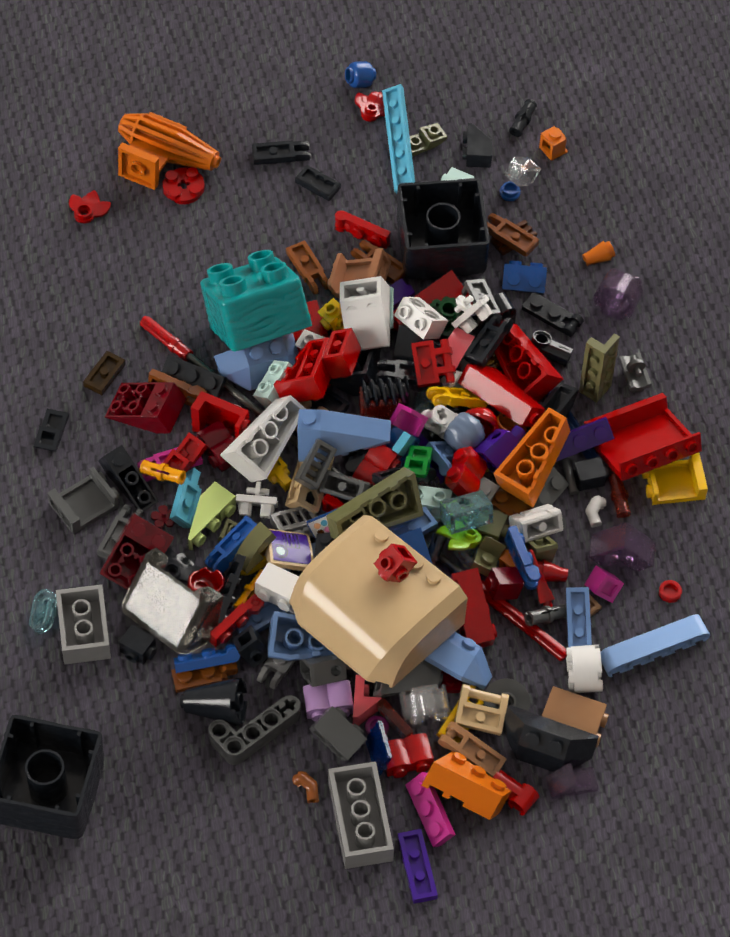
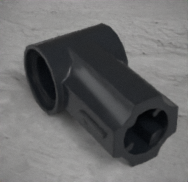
[531,330,573,366]

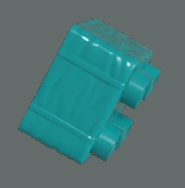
[200,250,312,352]

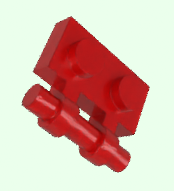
[411,339,456,388]

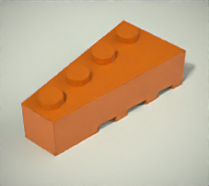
[494,407,570,508]

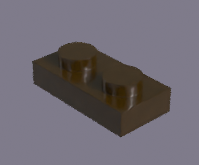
[83,351,126,395]

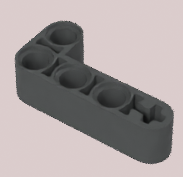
[208,695,301,765]

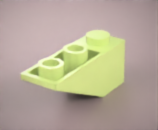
[188,482,236,550]

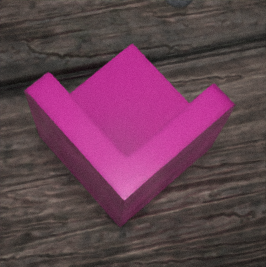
[390,403,428,437]
[585,565,624,603]

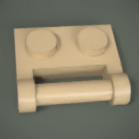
[455,684,509,736]

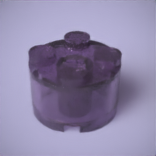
[593,268,643,320]

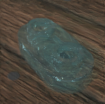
[29,589,57,634]

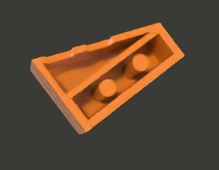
[421,751,511,820]

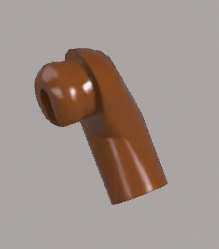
[292,771,319,803]

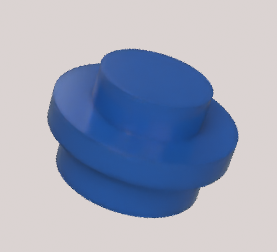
[500,181,521,201]

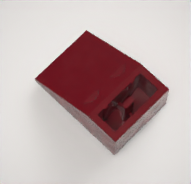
[105,382,186,434]
[99,513,174,597]

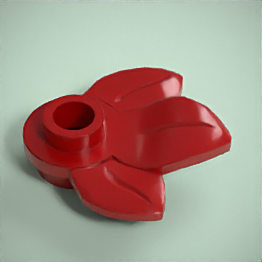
[355,92,385,122]
[69,190,111,223]

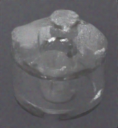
[399,684,451,727]

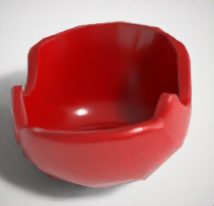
[187,567,224,601]

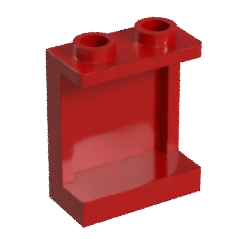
[191,391,251,439]

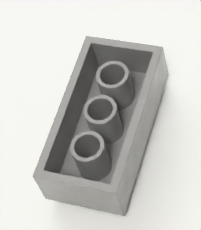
[328,761,394,869]

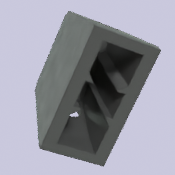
[299,654,353,687]

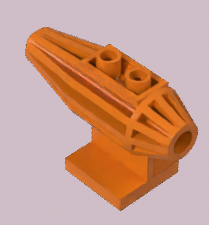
[118,112,221,190]

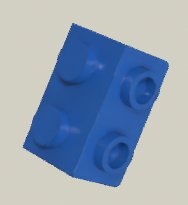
[502,261,547,294]

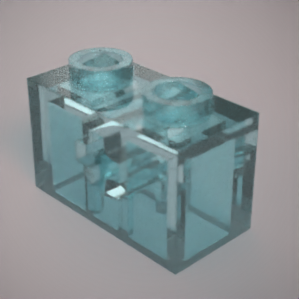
[440,490,493,535]

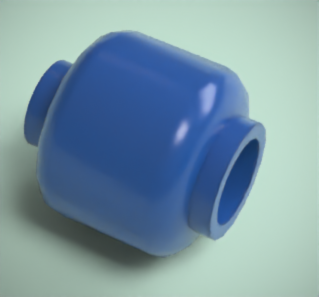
[345,61,376,88]

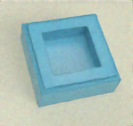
[392,431,416,457]

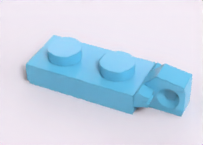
[169,468,202,529]

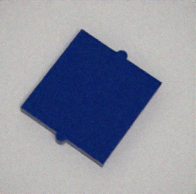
[366,721,393,776]

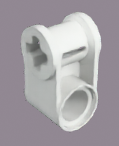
[421,405,458,439]

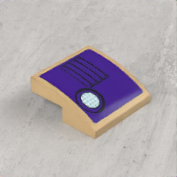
[265,529,314,571]

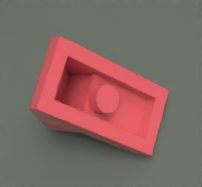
[353,675,383,726]

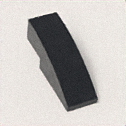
[526,382,579,434]

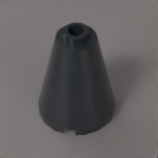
[180,678,248,725]

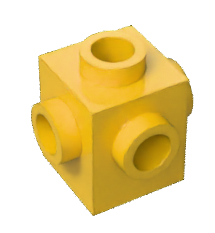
[318,298,344,331]

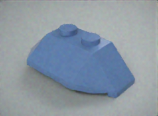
[214,333,299,391]
[424,632,492,690]

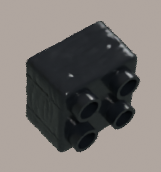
[397,178,490,279]
[0,715,104,839]

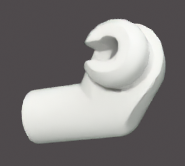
[585,496,607,528]

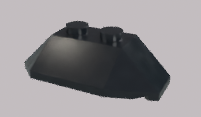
[503,705,599,775]

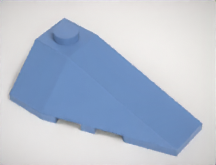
[297,409,391,462]

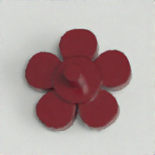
[151,505,175,529]

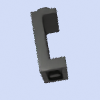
[47,467,120,534]

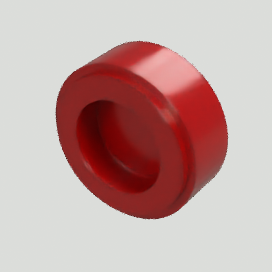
[659,580,682,603]

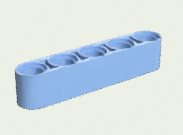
[600,614,710,677]

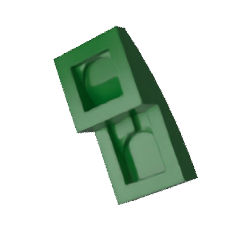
[404,445,433,478]

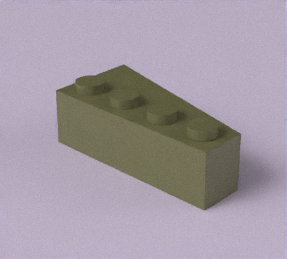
[326,467,424,539]

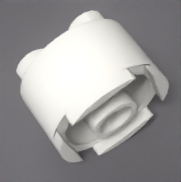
[566,644,603,693]

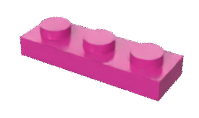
[406,772,456,847]

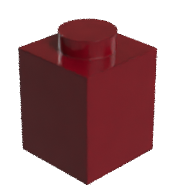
[485,567,524,600]

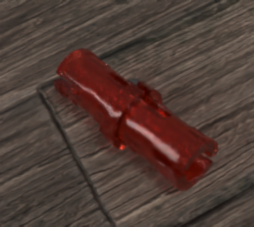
[608,473,631,518]

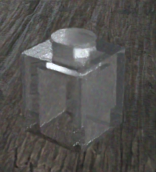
[504,157,541,187]

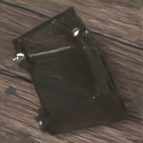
[121,548,224,654]

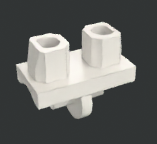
[451,295,493,334]
[236,481,278,519]

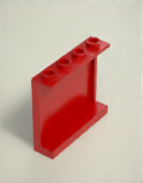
[584,393,702,481]

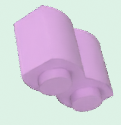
[303,680,354,721]

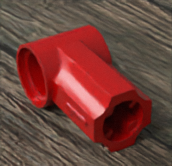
[492,770,539,816]

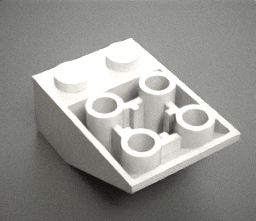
[340,276,390,350]

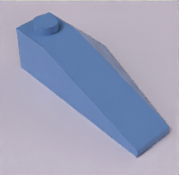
[267,611,333,661]

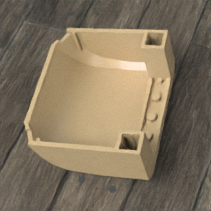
[289,515,468,688]

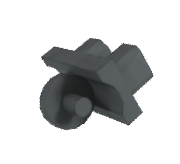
[619,352,652,393]

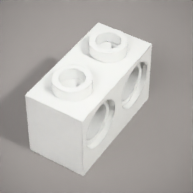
[394,297,448,339]

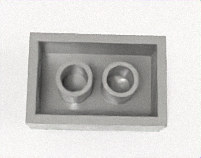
[56,585,111,665]

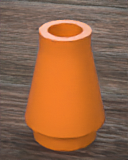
[582,241,615,266]

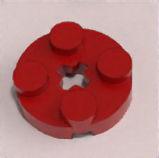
[163,167,205,204]

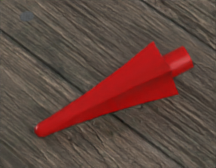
[529,550,555,607]

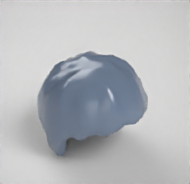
[443,412,485,451]

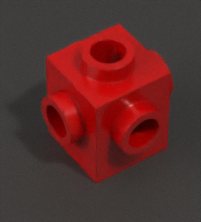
[373,543,418,583]

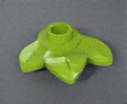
[436,522,482,550]

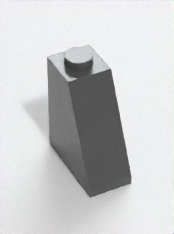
[373,660,444,698]

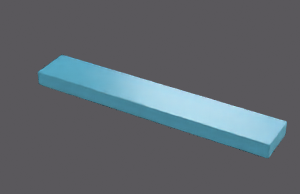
[382,84,415,194]

